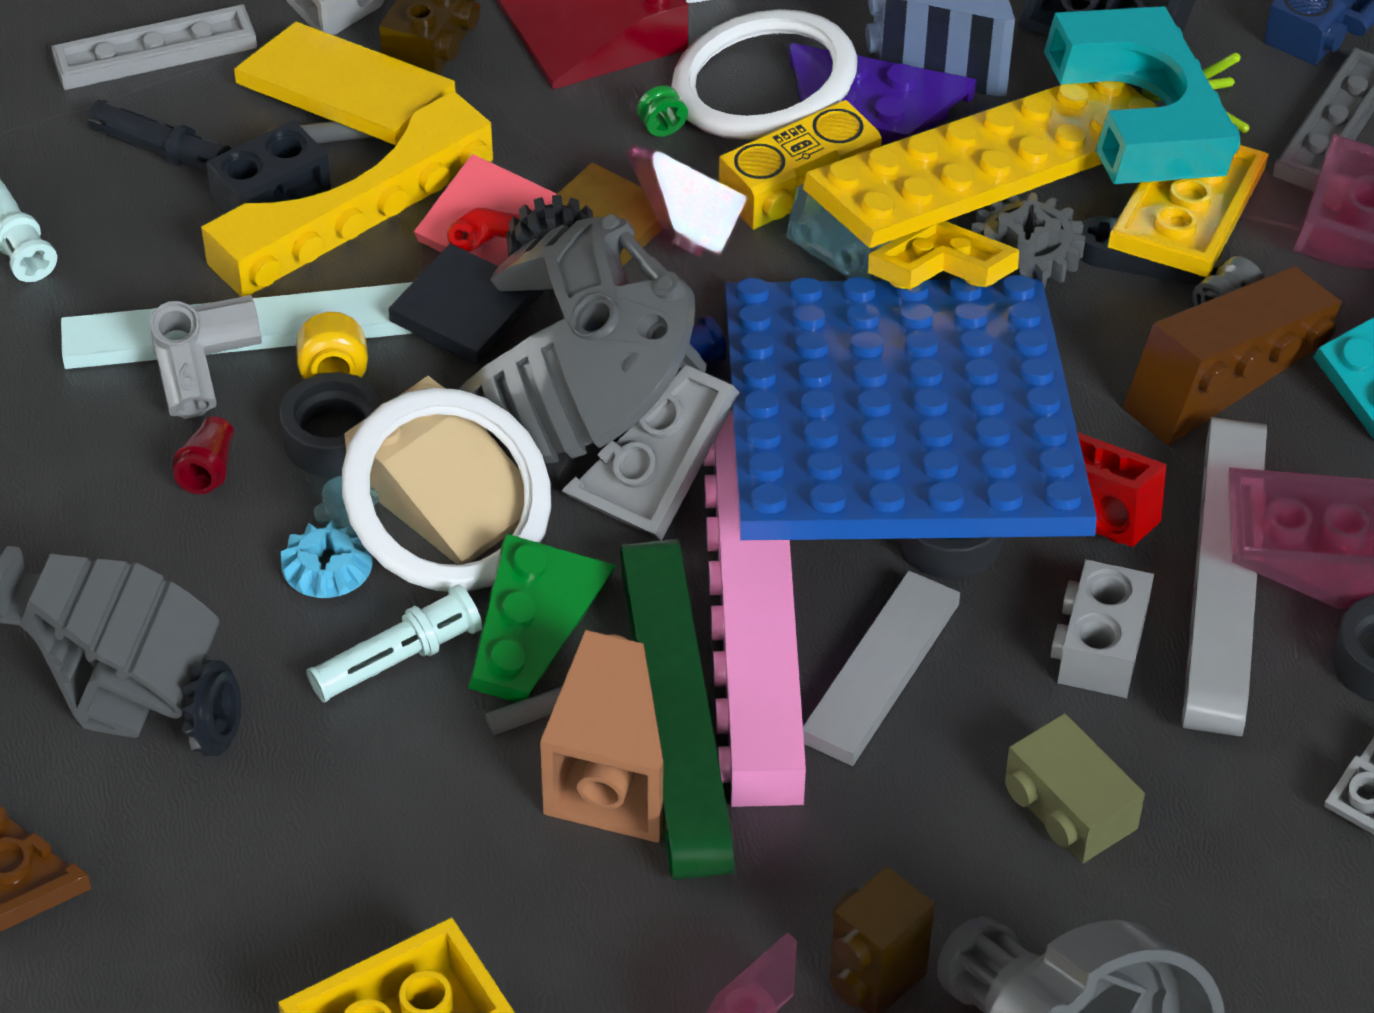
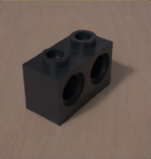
[206,120,331,214]

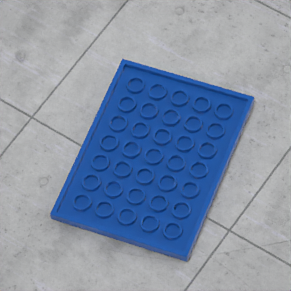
[725,275,1097,541]

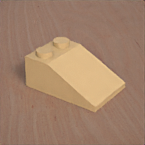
[344,376,524,565]

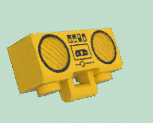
[719,100,882,230]

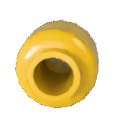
[296,311,368,380]

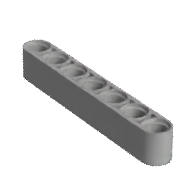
[1182,417,1267,737]

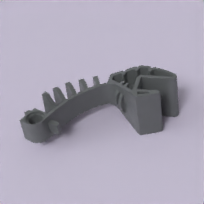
[0,546,220,738]

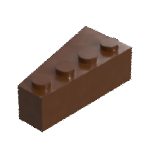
[1122,266,1342,446]

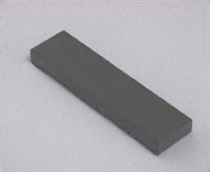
[1273,47,1374,194]

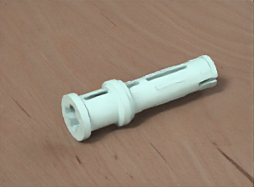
[0,179,57,282]
[306,584,482,702]

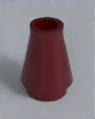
[172,416,234,494]

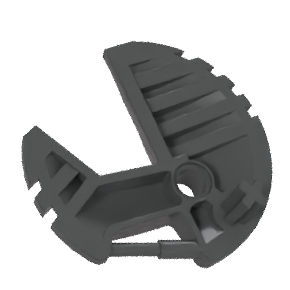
[457,214,707,463]

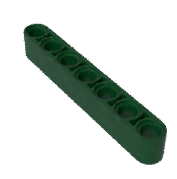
[620,539,734,880]

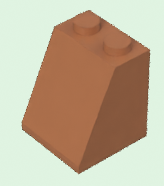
[540,630,663,843]

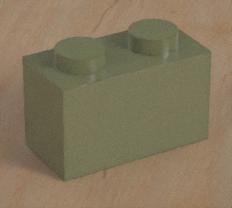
[1004,713,1145,864]

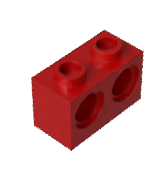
[1077,432,1166,547]

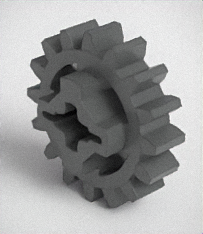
[971,193,1085,288]

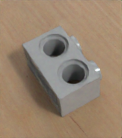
[1051,559,1154,698]

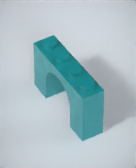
[1043,6,1240,184]

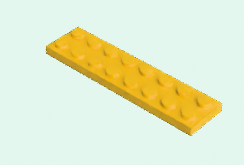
[803,81,1158,248]

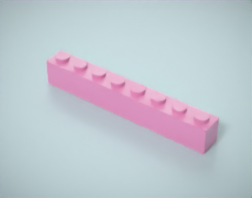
[703,410,806,807]

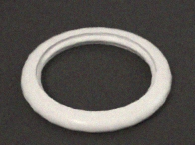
[672,9,858,140]
[342,388,551,592]

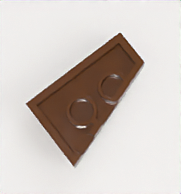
[0,806,92,932]

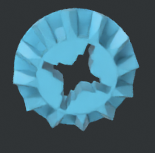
[281,519,373,598]

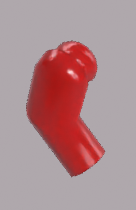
[447,207,520,252]

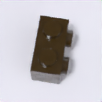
[379,0,480,75]
[829,866,935,1013]

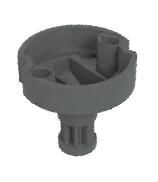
[937,916,1225,1013]

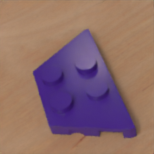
[789,43,976,145]

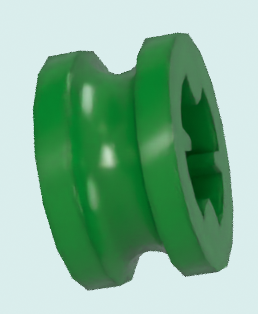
[637,86,688,137]

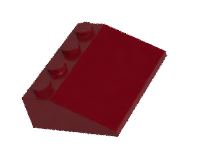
[495,0,688,90]

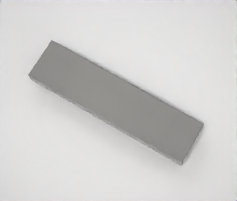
[51,4,257,90]
[803,571,960,766]

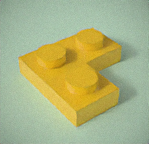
[868,221,1019,290]

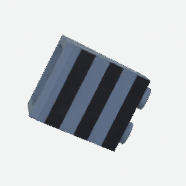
[865,0,1015,96]

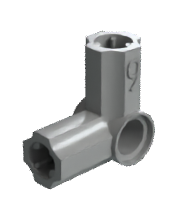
[150,295,262,419]

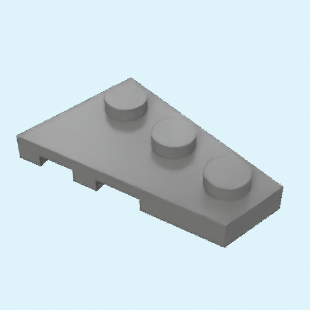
[562,365,740,541]

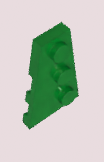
[468,534,616,702]

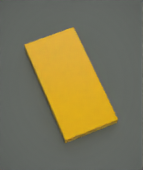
[234,22,455,145]
[1108,145,1268,277]

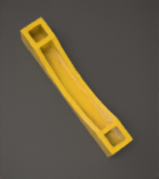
[201,91,493,297]

